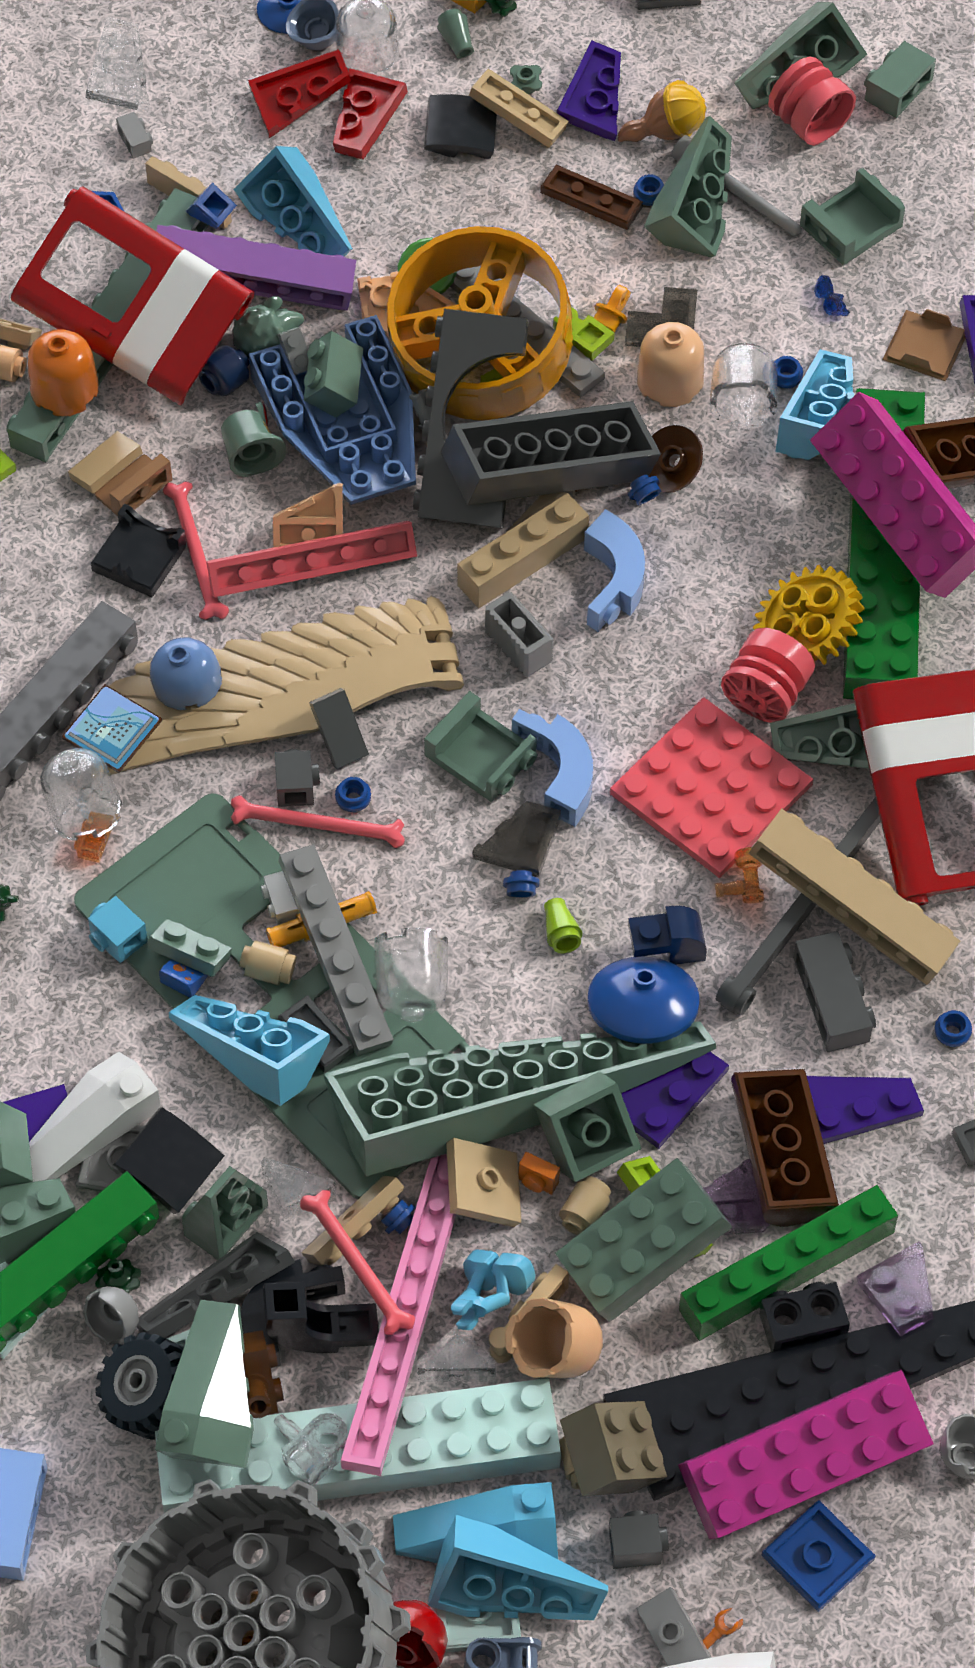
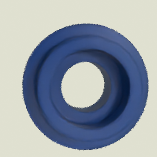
[633,174,664,206]
[769,356,803,389]
[628,474,661,505]
[335,777,371,812]
[503,870,540,897]
[934,1010,972,1047]
[381,1199,416,1234]

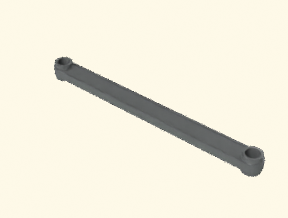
[715,797,881,1016]

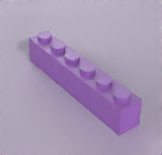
[149,225,356,310]

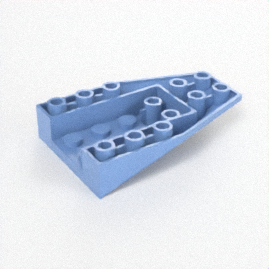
[249,315,416,505]

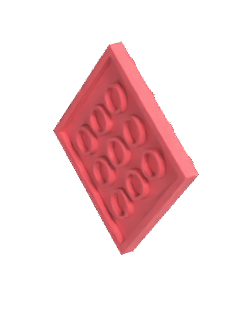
[610,697,813,878]

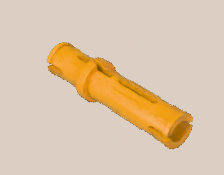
[266,891,377,947]

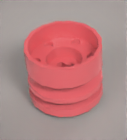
[768,56,856,146]
[721,628,815,723]

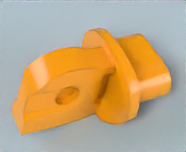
[594,285,631,334]

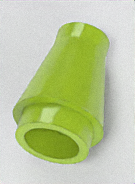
[544,898,583,954]

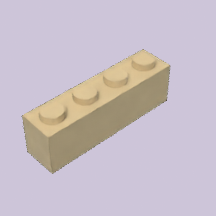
[457,492,589,609]

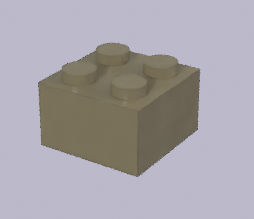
[560,1401,667,1496]

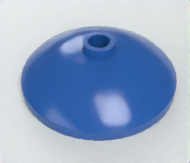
[588,956,700,1044]

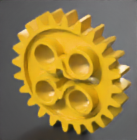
[753,565,864,665]

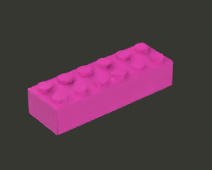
[810,392,975,598]
[678,1370,934,1539]

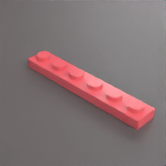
[206,521,417,597]

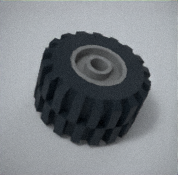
[95,1332,184,1440]

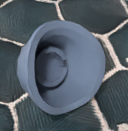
[286,0,340,51]

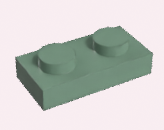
[148,919,232,977]

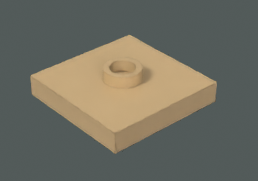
[446,1138,521,1227]

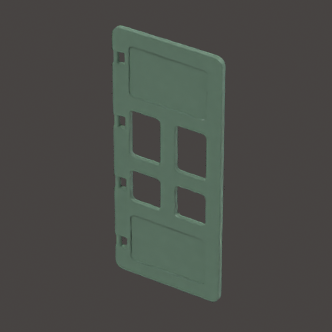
[74,793,469,1199]

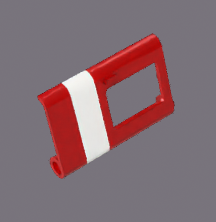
[11,186,254,406]
[853,669,975,906]

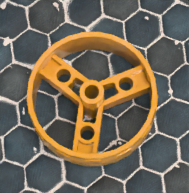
[387,226,573,421]

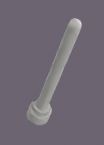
[671,135,802,236]

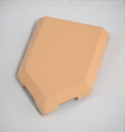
[357,271,456,339]

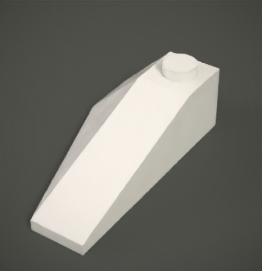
[29,1052,161,1182]

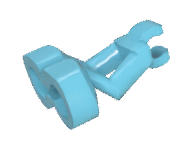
[451,1249,536,1330]

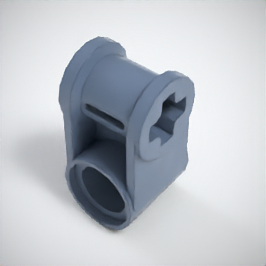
[464,1637,542,1668]

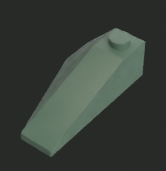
[734,1,868,109]
[770,703,869,769]
[155,1300,254,1468]

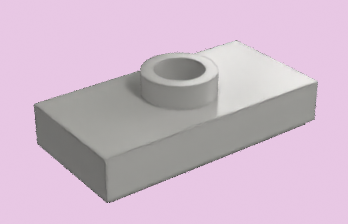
[636,1587,712,1666]

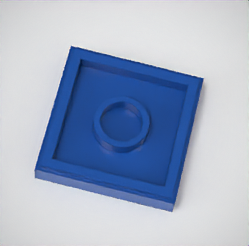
[761,1500,876,1612]

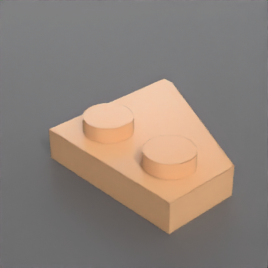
[273,483,343,548]

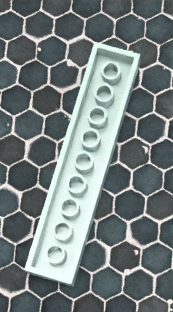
[155,1378,561,1513]

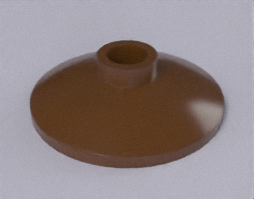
[649,425,703,493]

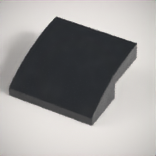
[424,94,497,159]
[113,1107,225,1214]

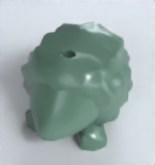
[232,296,304,359]

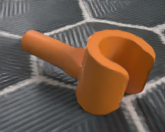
[702,1608,743,1650]

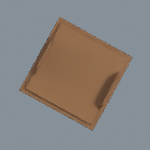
[883,309,966,381]

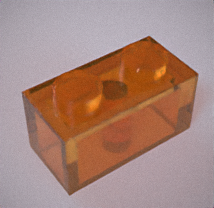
[74,810,113,863]

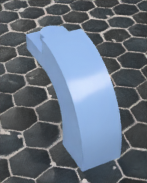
[584,509,645,632]
[512,709,593,827]

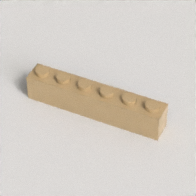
[748,808,961,985]

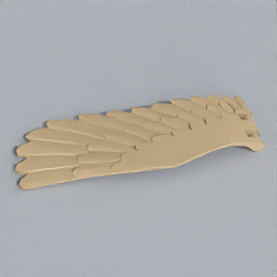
[92,596,464,778]

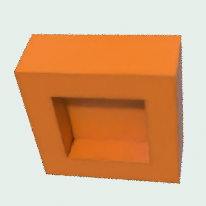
[518,1152,560,1195]

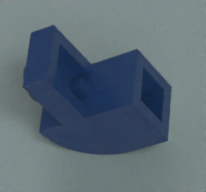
[628,906,707,965]

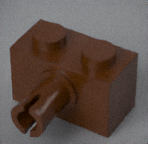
[243,1330,284,1418]

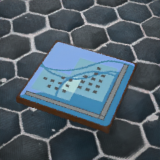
[62,684,162,773]

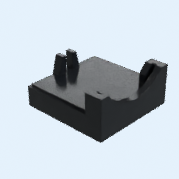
[91,503,187,598]

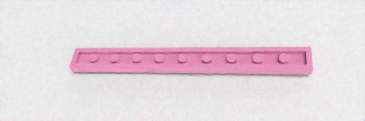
[341,1154,456,1476]

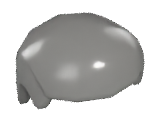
[84,1286,139,1345]
[939,1414,975,1479]

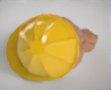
[618,80,707,142]

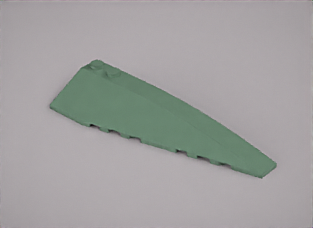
[324,1021,716,1176]

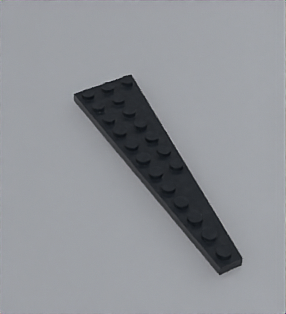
[603,1301,975,1501]

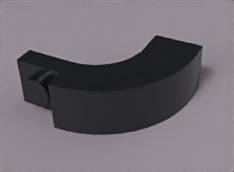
[240,1259,346,1366]
[263,1281,379,1354]

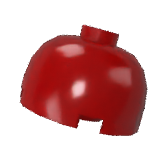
[393,1600,448,1668]

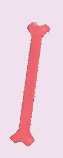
[163,481,229,620]
[231,795,405,848]
[300,1190,415,1335]

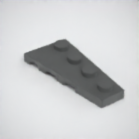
[137,1232,295,1339]

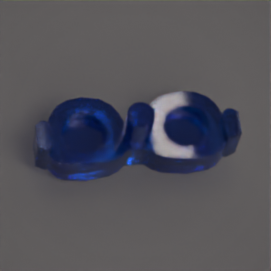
[814,275,850,316]

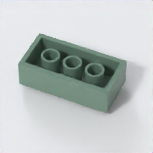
[555,1158,732,1322]

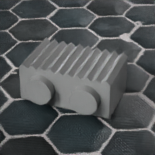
[485,592,554,677]

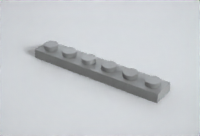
[450,266,605,398]
[278,844,394,1056]

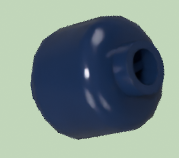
[199,346,250,396]

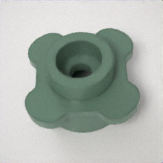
[510,65,542,94]

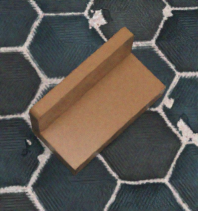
[95,454,173,516]

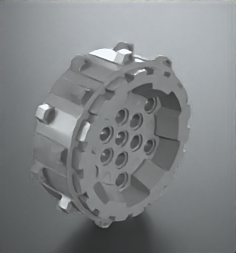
[86,1479,411,1668]

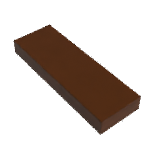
[540,164,643,230]

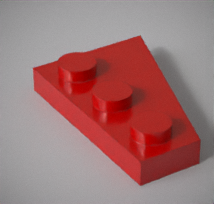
[248,49,351,138]
[333,68,408,160]

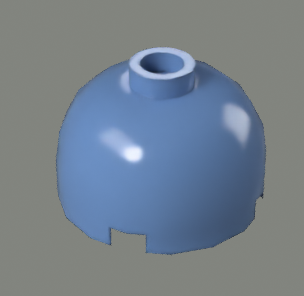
[150,637,222,710]

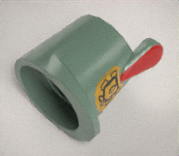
[221,402,287,477]

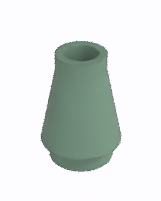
[437,9,474,59]

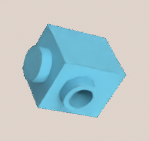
[88,896,148,964]

